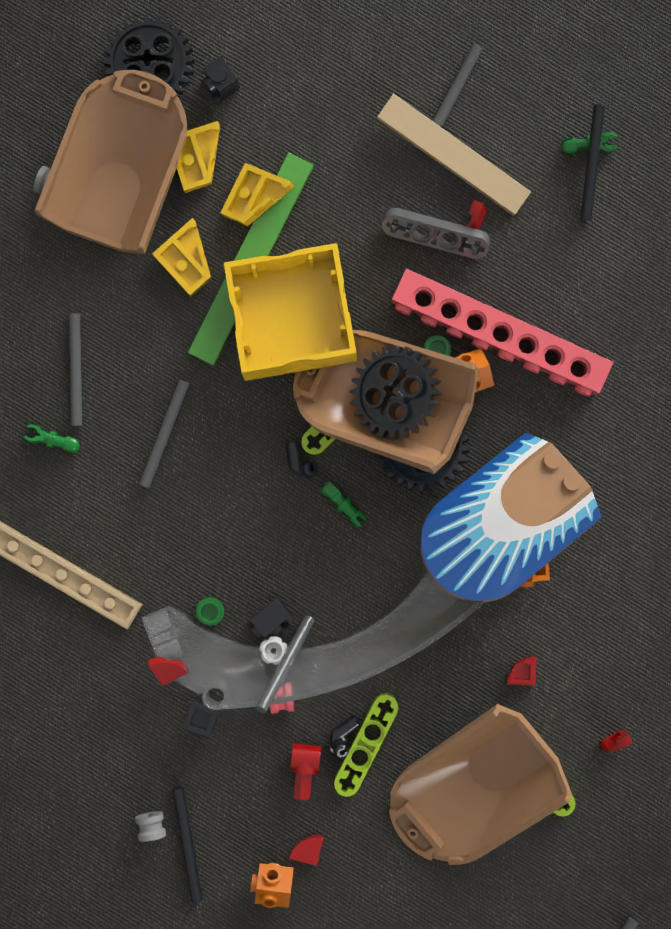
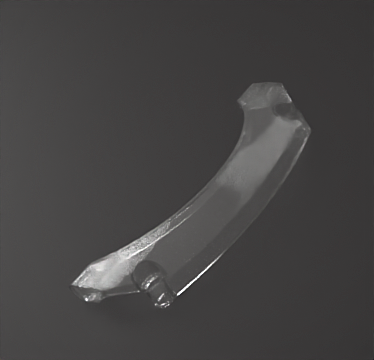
[142,487,485,710]

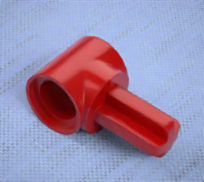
[290,743,321,801]

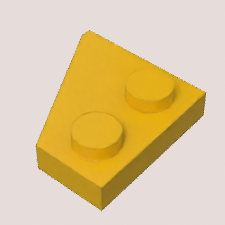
[177,121,220,193]
[220,163,294,227]
[152,218,211,297]

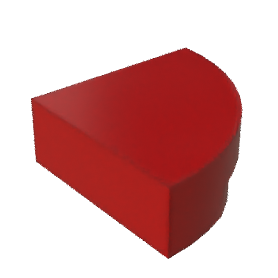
[466,200,487,230]
[506,656,537,686]
[148,657,188,686]
[598,729,633,753]
[289,835,324,866]

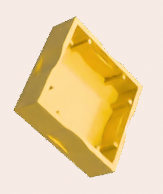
[224,243,357,381]

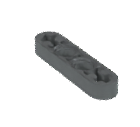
[382,208,490,259]

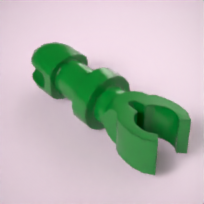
[561,132,618,153]
[23,424,80,453]
[320,481,366,527]

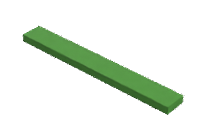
[188,152,314,366]

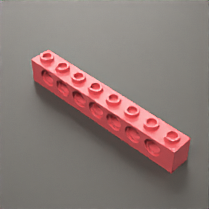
[391,269,613,397]

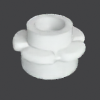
[260,636,288,665]

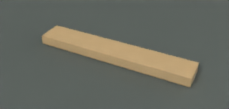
[377,93,531,216]
[0,521,143,629]

